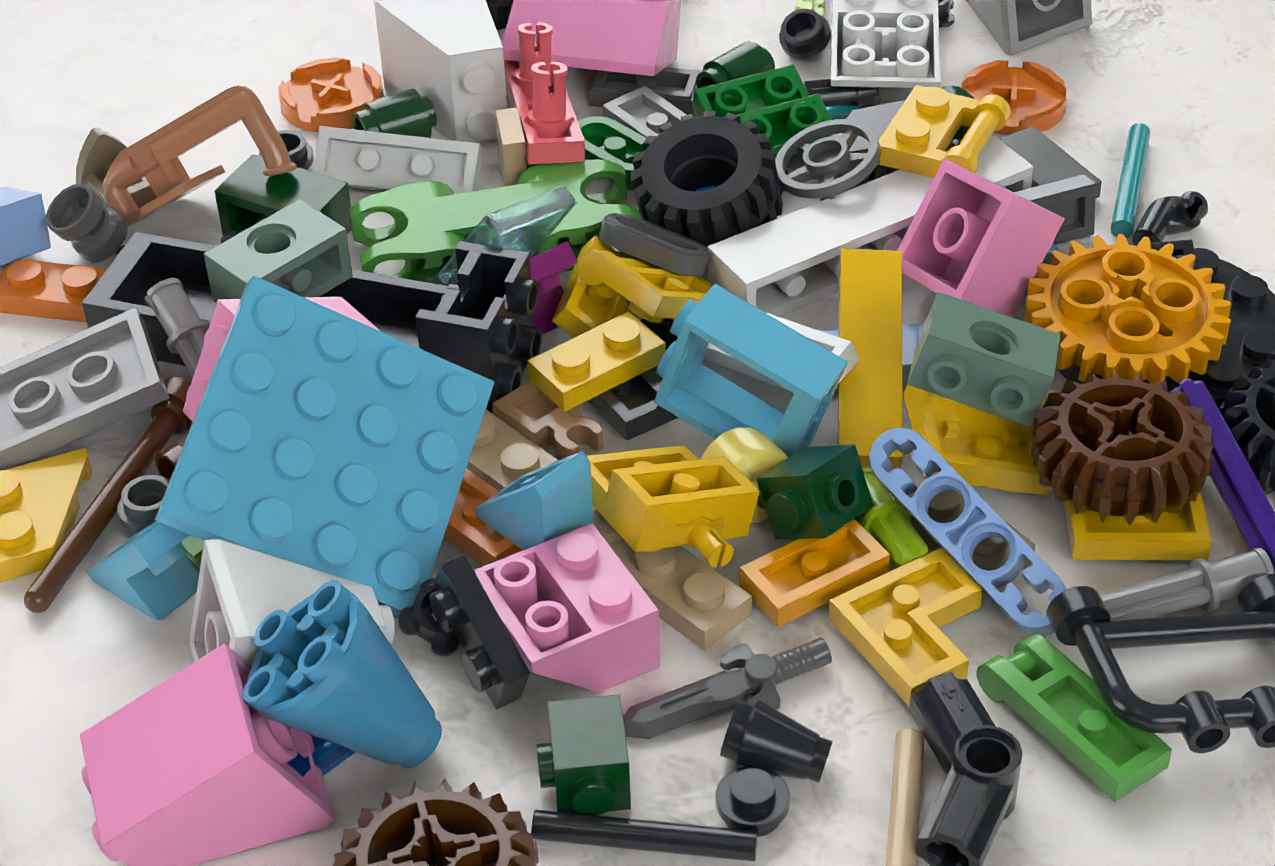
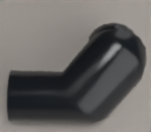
[1132,191,1208,244]

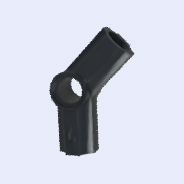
[909,672,1023,866]

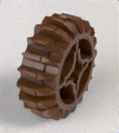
[1031,371,1214,526]
[333,778,539,866]

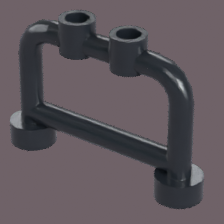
[1047,574,1275,753]

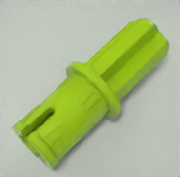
[858,468,928,569]

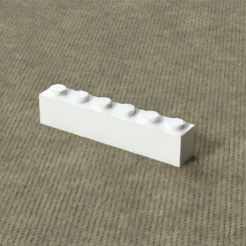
[707,134,1034,317]

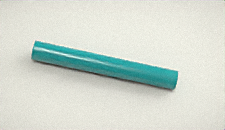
[1111,123,1151,238]

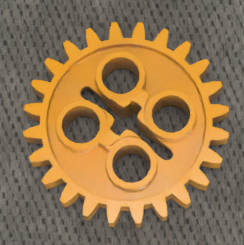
[1024,234,1231,385]

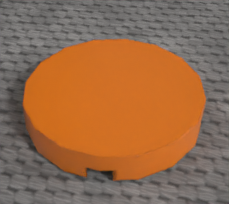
[278,57,384,132]
[962,60,1067,135]

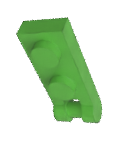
[976,634,1172,802]

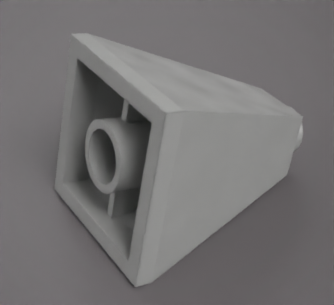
[966,0,1092,55]

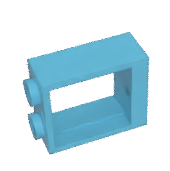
[654,283,848,458]

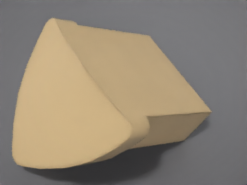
[495,107,537,186]

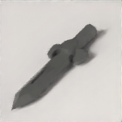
[623,638,832,739]

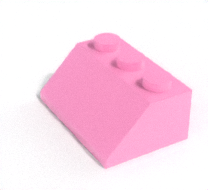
[502,0,681,76]

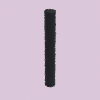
[531,809,758,861]

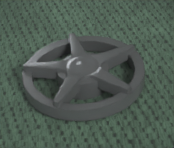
[775,119,881,199]

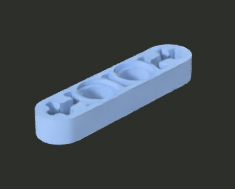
[869,427,1067,636]

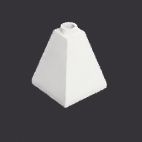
[189,539,394,667]

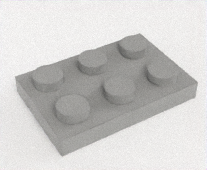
[0,307,169,470]

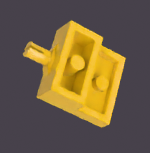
[903,385,1051,496]
[587,445,760,568]

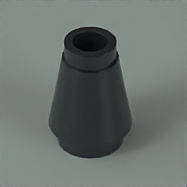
[720,700,833,783]

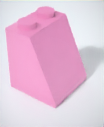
[80,643,336,866]

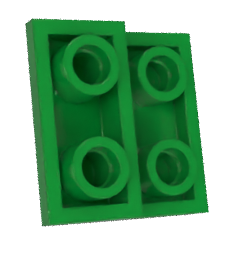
[692,64,833,158]

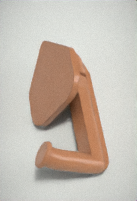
[103,85,297,227]

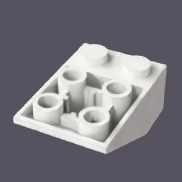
[830,0,940,88]

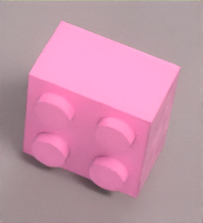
[897,158,1065,317]

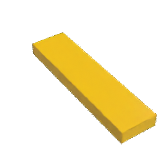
[837,248,903,469]

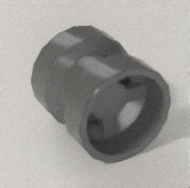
[46,183,128,262]

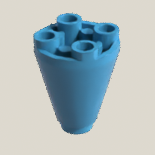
[243,580,442,768]

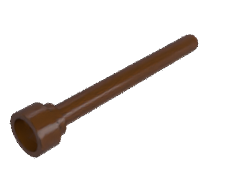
[24,376,193,613]

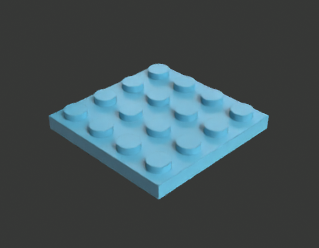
[155,275,495,619]

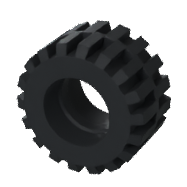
[631,111,783,247]

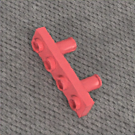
[504,22,585,165]

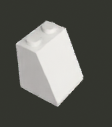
[373,0,507,143]

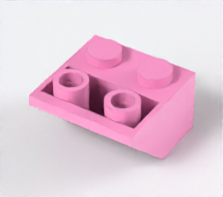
[474,523,660,693]

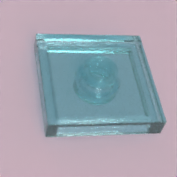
[432,187,578,286]

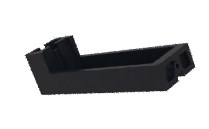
[82,231,542,414]

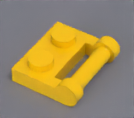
[879,85,1011,178]
[579,250,713,323]

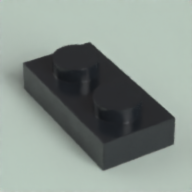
[429,553,530,710]

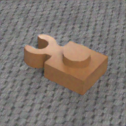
[492,380,604,460]

